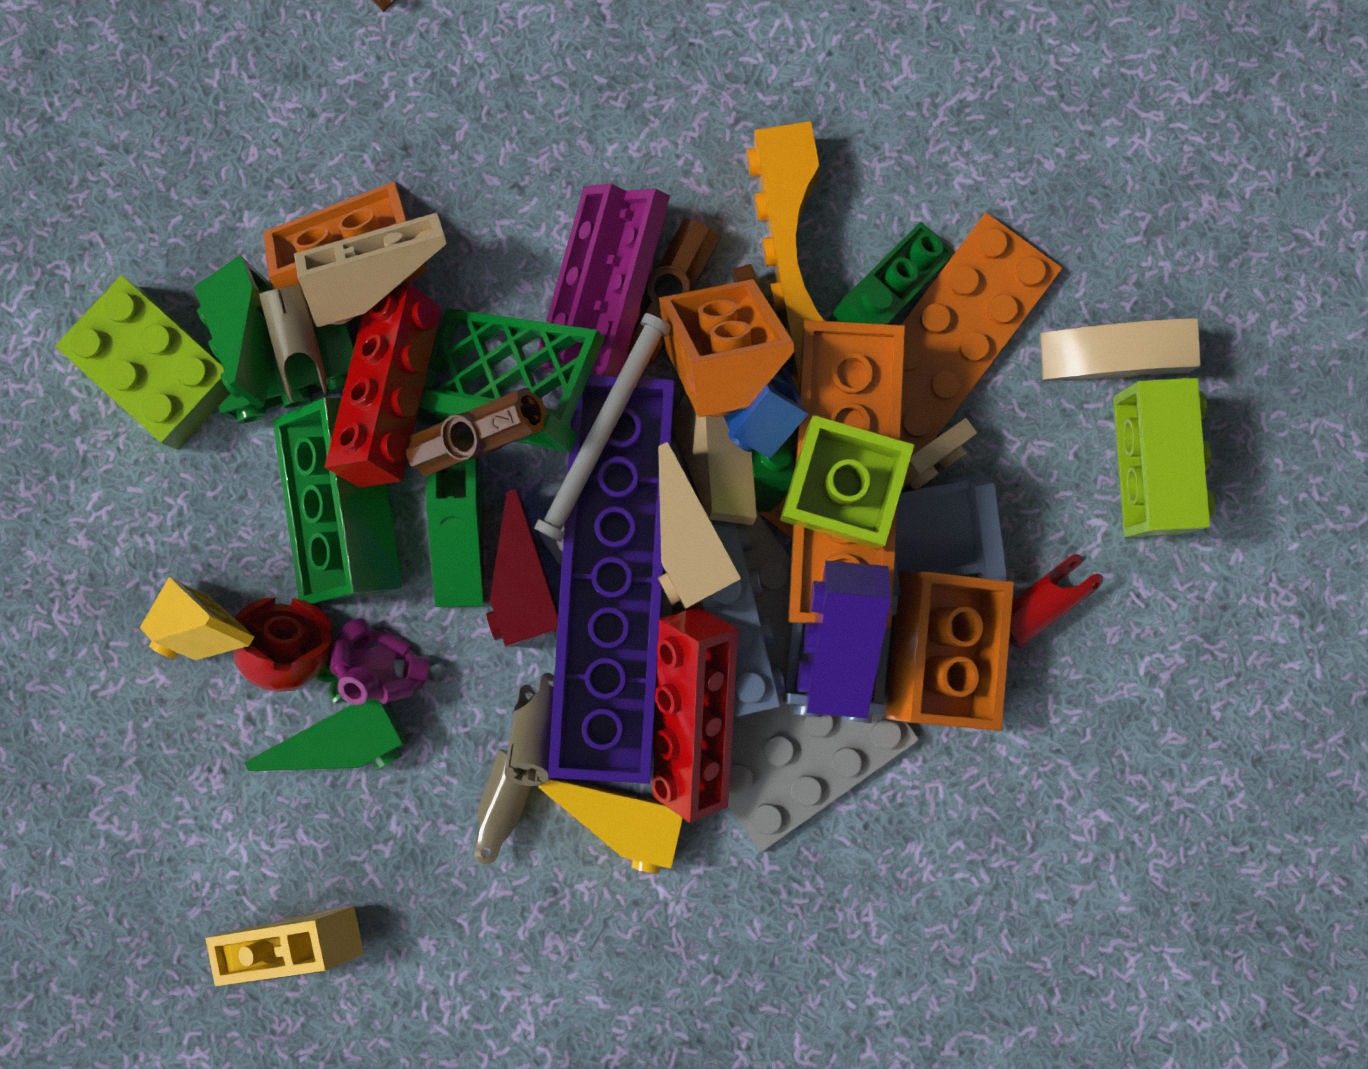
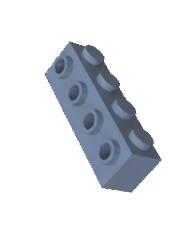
[702,520,786,718]

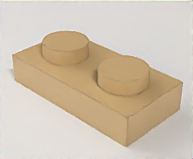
[902,418,977,491]

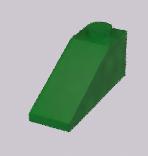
[244,699,410,771]

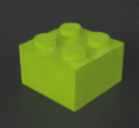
[780,415,914,550]

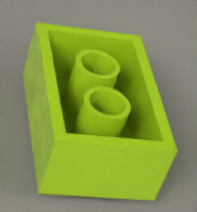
[55,275,230,450]
[1113,378,1215,538]

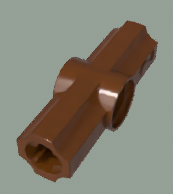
[628,217,721,364]
[405,387,547,476]

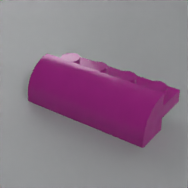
[537,184,670,377]

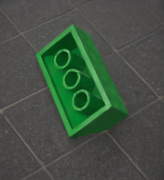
[272,398,402,605]

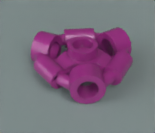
[330,618,429,705]

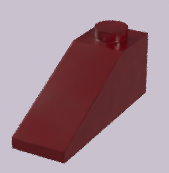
[486,489,559,647]

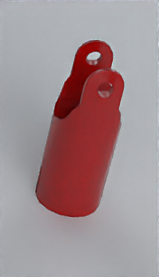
[1009,554,1103,649]

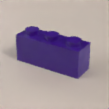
[797,561,891,718]

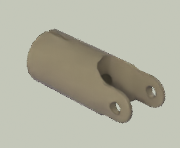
[259,285,328,402]
[504,673,554,786]
[474,749,532,864]

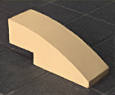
[1040,318,1201,381]

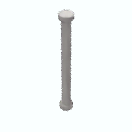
[534,313,672,542]

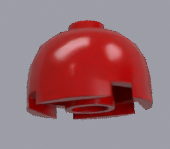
[232,597,333,692]

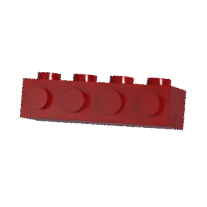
[324,283,442,488]
[652,607,738,823]

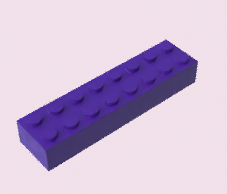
[548,375,674,784]

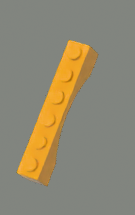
[746,121,825,394]

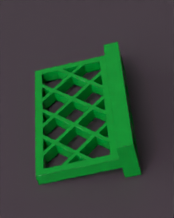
[416,308,604,452]

